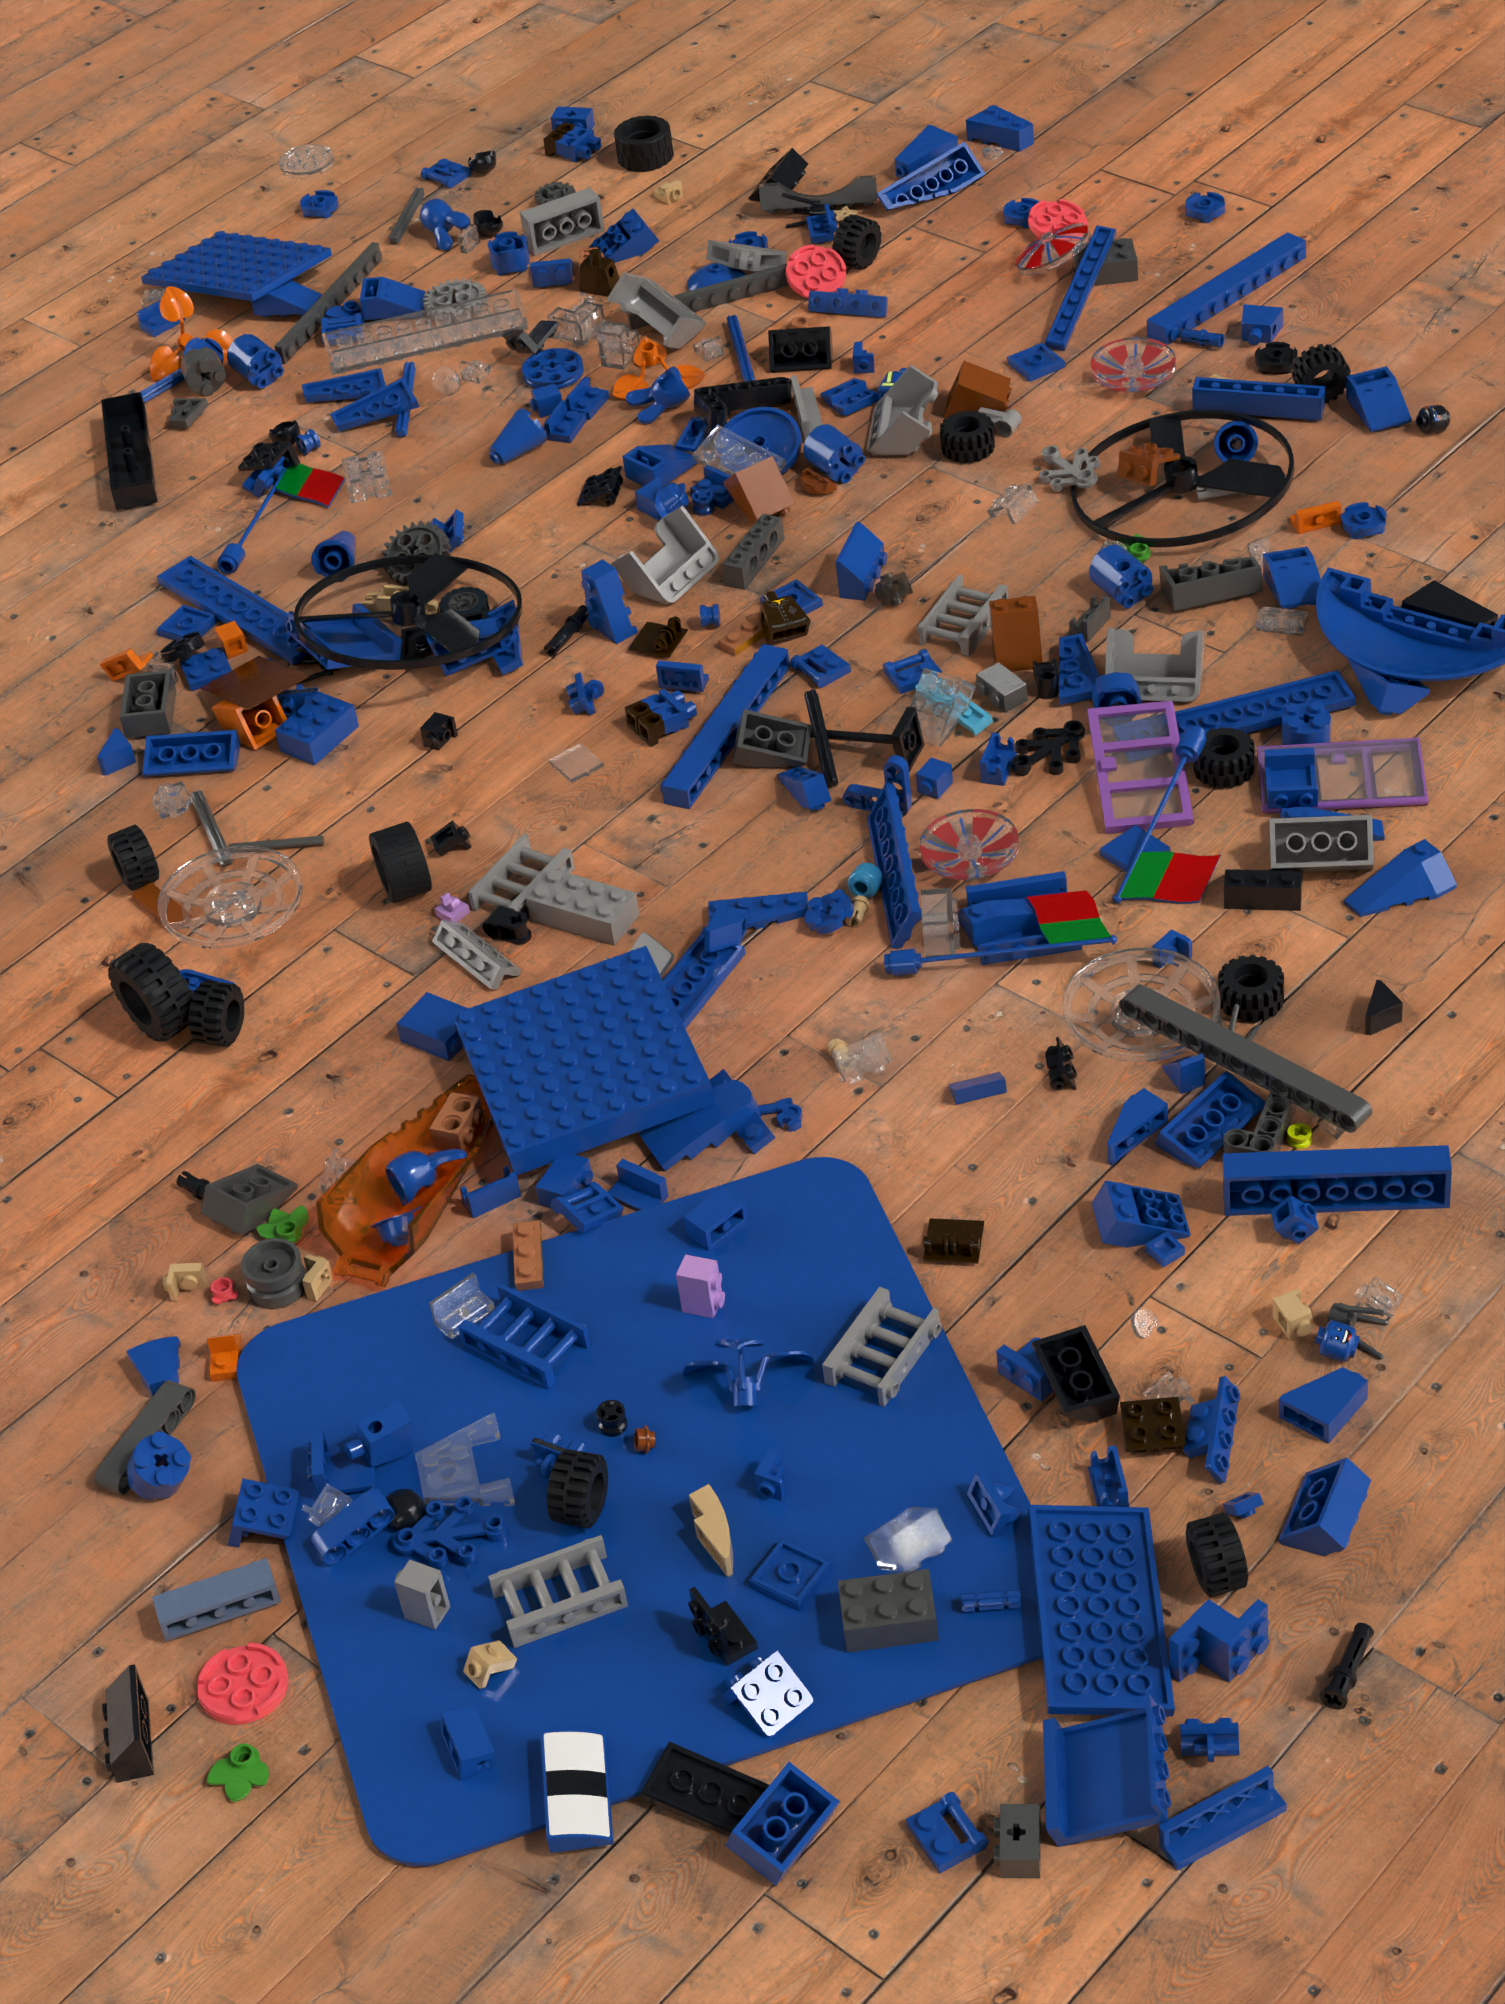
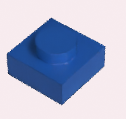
[1145,1231,1185,1267]
[1222,1492,1264,1519]

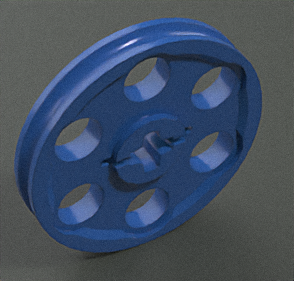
[522,348,584,389]

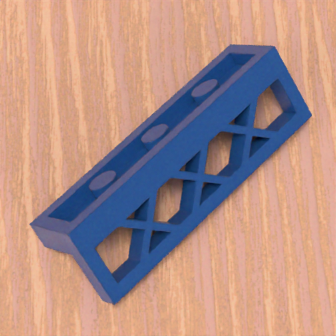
[1158,1766,1287,1871]

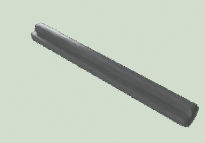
[389,187,425,245]
[191,790,233,866]

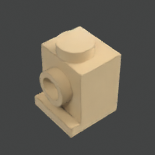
[1273,1289,1313,1341]

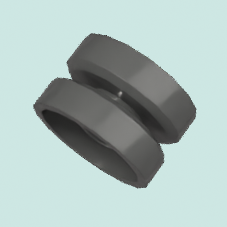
[241,1238,306,1308]

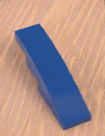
[675,411,730,452]

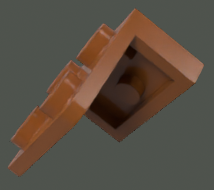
[1117,443,1180,486]

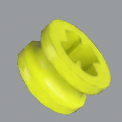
[1287,1123,1312,1149]

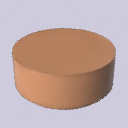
[790,316,811,329]

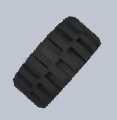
[108,943,193,1042]

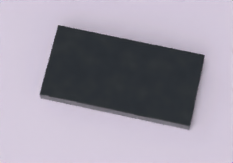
[640,1741,769,1837]

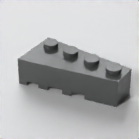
[1159,557,1263,611]

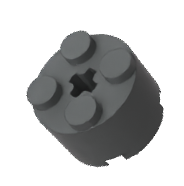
[181,347,226,396]

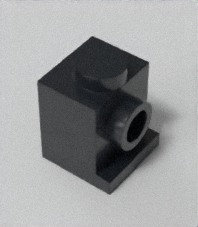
[420,712,458,750]

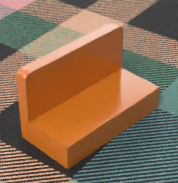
[1290,501,1341,534]
[99,648,154,682]

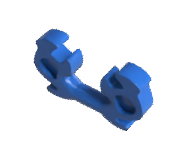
[736,1098,803,1138]

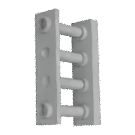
[917,575,1009,657]
[468,834,575,919]
[822,1287,942,1407]
[488,1535,628,1648]

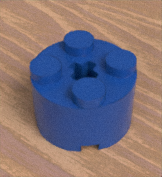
[488,232,530,276]
[1092,672,1142,728]
[1282,701,1331,748]
[126,1431,191,1500]

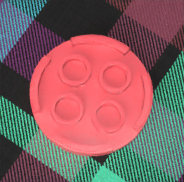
[1028,199,1088,242]
[786,244,846,299]
[197,1643,289,1725]

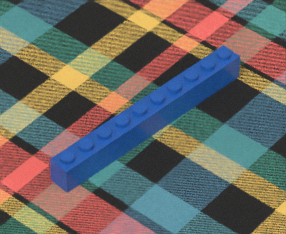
[1147,232,1306,346]
[660,644,790,809]

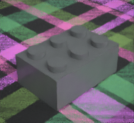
[1071,238,1138,286]
[120,670,177,738]
[838,1569,939,1653]

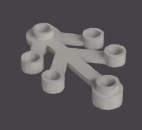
[1039,445,1100,492]

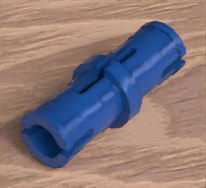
[1181,328,1225,348]

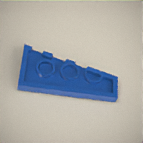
[302,368,386,402]
[330,378,420,432]
[488,600,523,675]
[1059,633,1099,705]
[708,892,808,930]

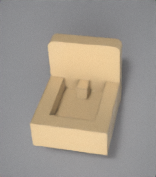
[463,1640,517,1689]

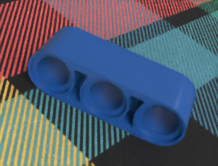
[311,1489,395,1565]

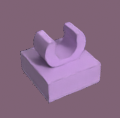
[434,892,470,922]

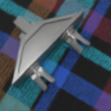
[706,240,787,271]

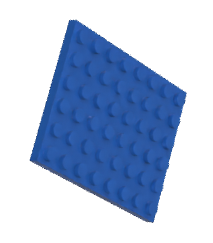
[141,231,332,301]

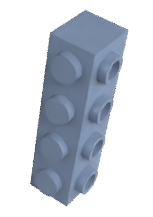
[152,1558,281,1641]

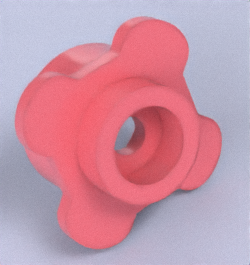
[209,1277,239,1304]

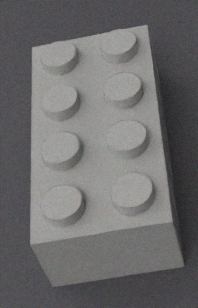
[520,188,605,256]
[1269,815,1374,872]
[526,868,639,946]

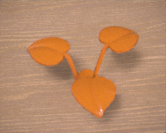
[150,286,233,381]
[612,336,705,400]

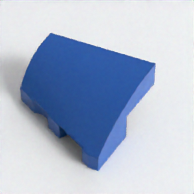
[126,1336,181,1397]

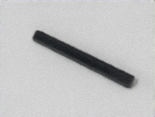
[804,689,838,788]

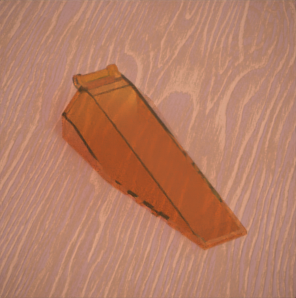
[316,1074,494,1287]

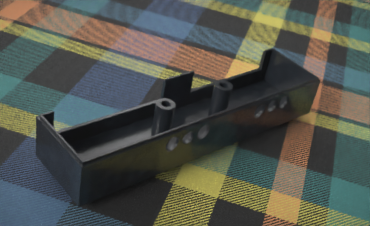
[101,392,158,510]

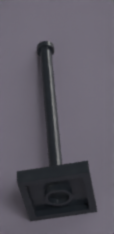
[811,707,925,772]

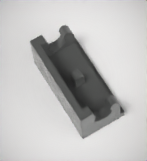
[1068,595,1111,643]

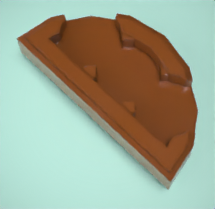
[800,468,837,494]

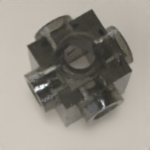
[875,572,913,607]

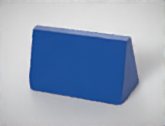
[948,1072,1007,1105]

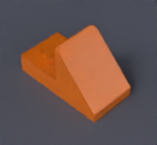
[207,1333,241,1382]

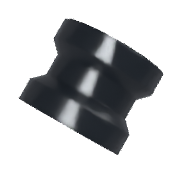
[596,1400,627,1437]

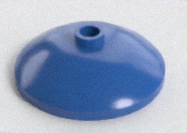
[687,263,746,291]

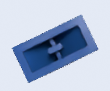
[635,477,663,520]
[97,728,136,776]
[1162,1053,1205,1094]

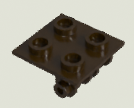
[628,616,688,658]
[923,1218,984,1264]
[1120,1397,1186,1455]

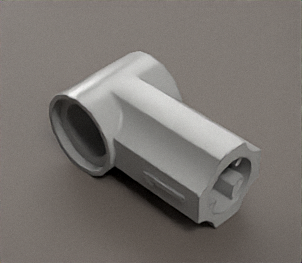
[978,407,1022,437]

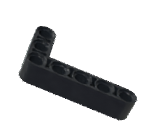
[694,377,792,430]

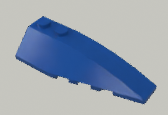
[876,141,985,211]

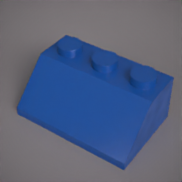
[836,522,887,601]
[1278,1457,1371,1556]

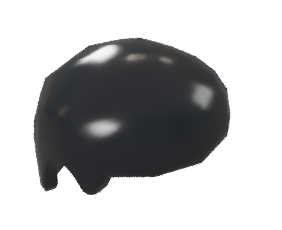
[468,151,496,173]
[473,210,503,236]
[269,420,300,444]
[386,1489,427,1531]

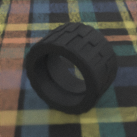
[614,115,674,172]
[369,821,432,903]

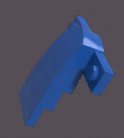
[638,1069,775,1171]

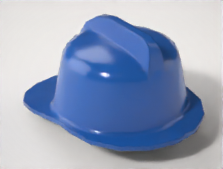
[654,483,689,519]
[370,1206,422,1247]

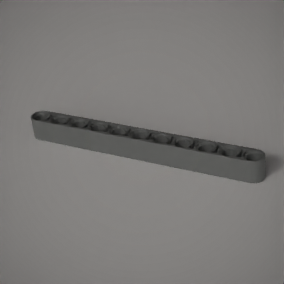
[1119,984,1372,1133]

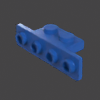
[808,288,888,317]
[1183,1376,1240,1484]

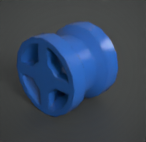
[295,429,321,455]
[691,489,715,516]
[700,604,720,628]

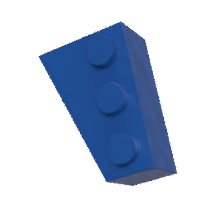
[966,105,1034,152]
[581,559,638,644]
[425,618,508,676]

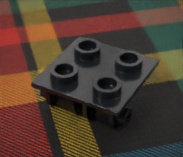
[577,466,623,506]

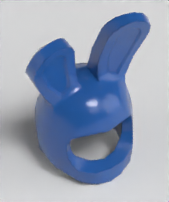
[420,198,470,251]
[626,366,691,424]
[385,1149,467,1206]

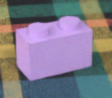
[676,1254,725,1318]

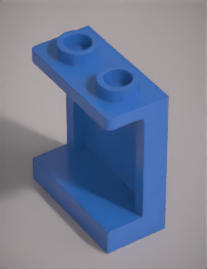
[1264,747,1318,809]

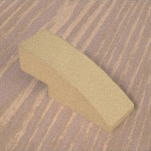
[689,1484,734,1577]

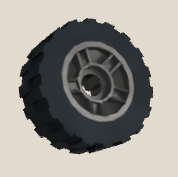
[439,587,490,615]

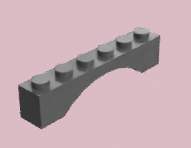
[759,175,878,213]

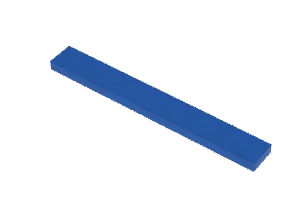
[1045,225,1116,351]

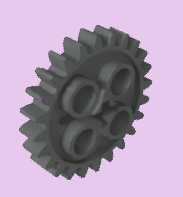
[382,521,451,586]

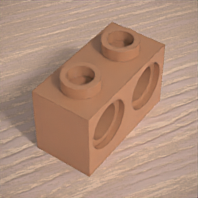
[429,1092,485,1150]

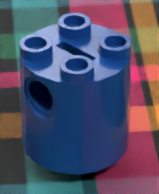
[227,334,284,389]
[803,424,865,483]
[1089,545,1153,608]

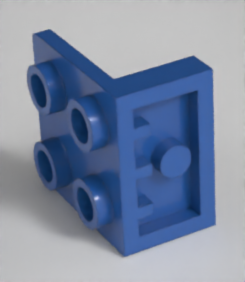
[228,1478,299,1548]

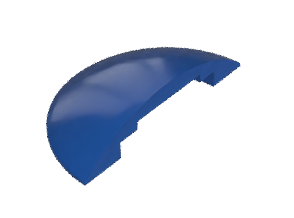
[1316,567,1505,681]

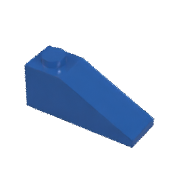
[777,766,832,811]
[1107,1088,1168,1165]

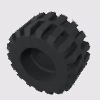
[832,214,882,270]
[1292,344,1351,403]
[940,411,995,463]
[1193,727,1255,789]
[107,824,159,891]
[1218,955,1284,1023]
[189,980,244,1047]
[547,1449,608,1529]
[1186,1512,1248,1597]

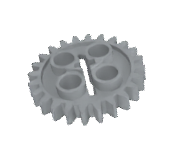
[423,278,488,322]

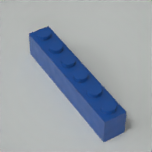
[1192,377,1325,421]

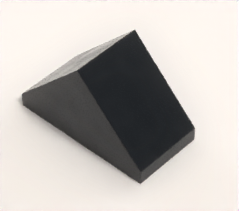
[1365,980,1403,1035]

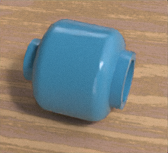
[847,863,883,899]

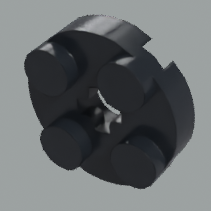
[1255,342,1298,374]
[160,631,205,665]

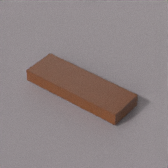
[131,882,193,933]

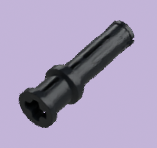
[1319,1623,1374,1710]

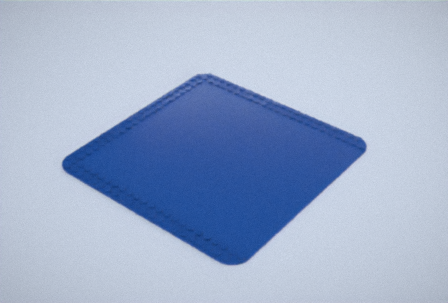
[237,1157,1042,1866]

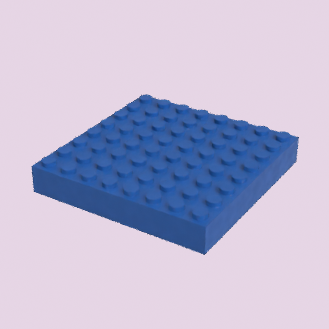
[452,946,716,1176]

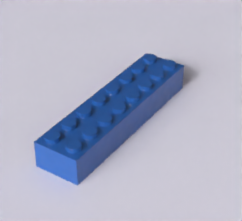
[1222,1145,1452,1216]

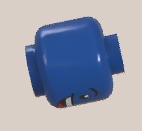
[1315,1320,1360,1362]

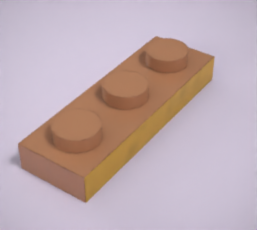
[719,612,764,656]
[513,1220,544,1291]

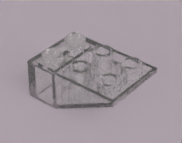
[910,668,976,747]

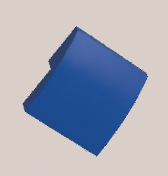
[820,378,879,416]

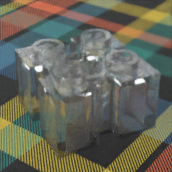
[342,451,392,503]

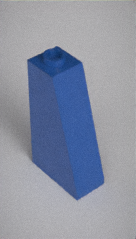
[895,125,958,178]

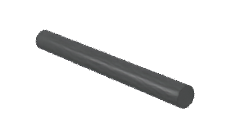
[228,836,324,853]

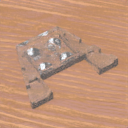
[415,1413,515,1506]

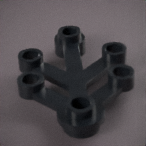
[1012,720,1086,776]

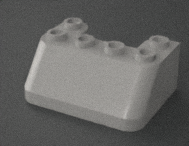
[866,365,938,456]
[611,506,719,605]
[1105,628,1205,702]

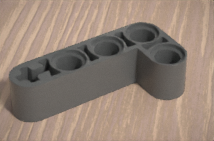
[1223,1092,1297,1153]

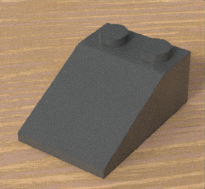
[732,709,812,768]
[201,1164,298,1234]

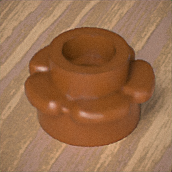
[634,1425,655,1454]

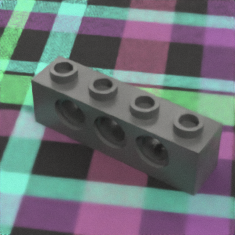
[722,514,785,590]

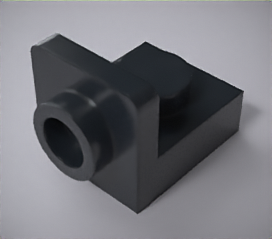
[430,820,472,857]

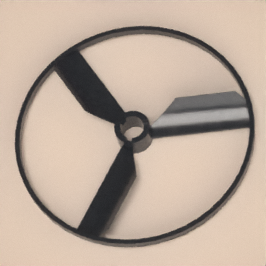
[1071,410,1295,547]
[294,553,522,670]

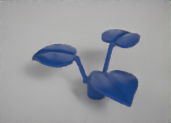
[683,1338,814,1407]

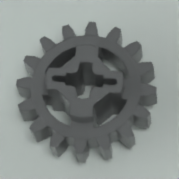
[534,182,576,206]

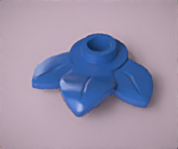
[325,300,365,324]

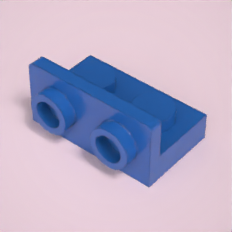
[137,300,186,337]
[565,377,610,420]
[544,400,587,443]
[690,465,734,509]
[656,660,709,692]

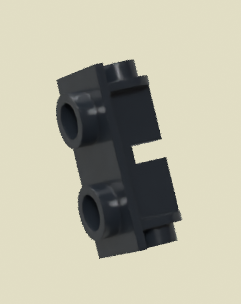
[1045,1037,1077,1090]

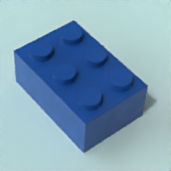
[275,692,359,765]
[725,1762,840,1886]

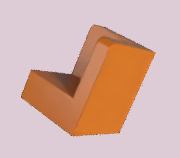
[215,620,248,659]

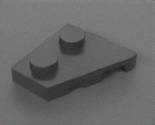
[169,398,209,429]

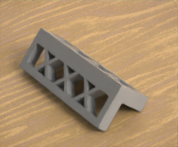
[790,375,823,443]
[432,920,521,990]

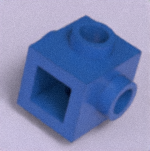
[1271,1195,1319,1244]

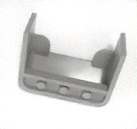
[607,272,706,350]

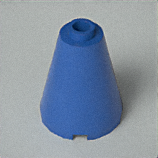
[489,409,547,465]
[1214,421,1258,462]
[311,531,356,581]

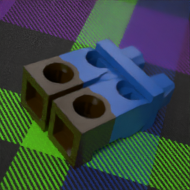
[543,122,601,162]
[625,689,697,747]

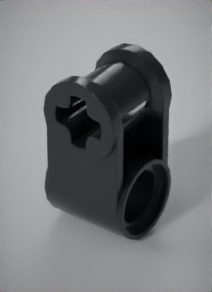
[1032,658,1059,699]
[482,906,532,945]

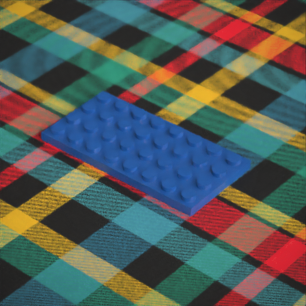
[1028,1505,1175,1717]

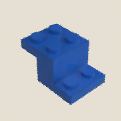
[1169,1599,1269,1682]

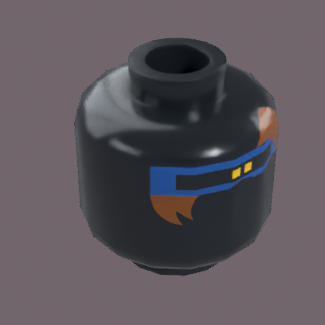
[1416,405,1450,435]

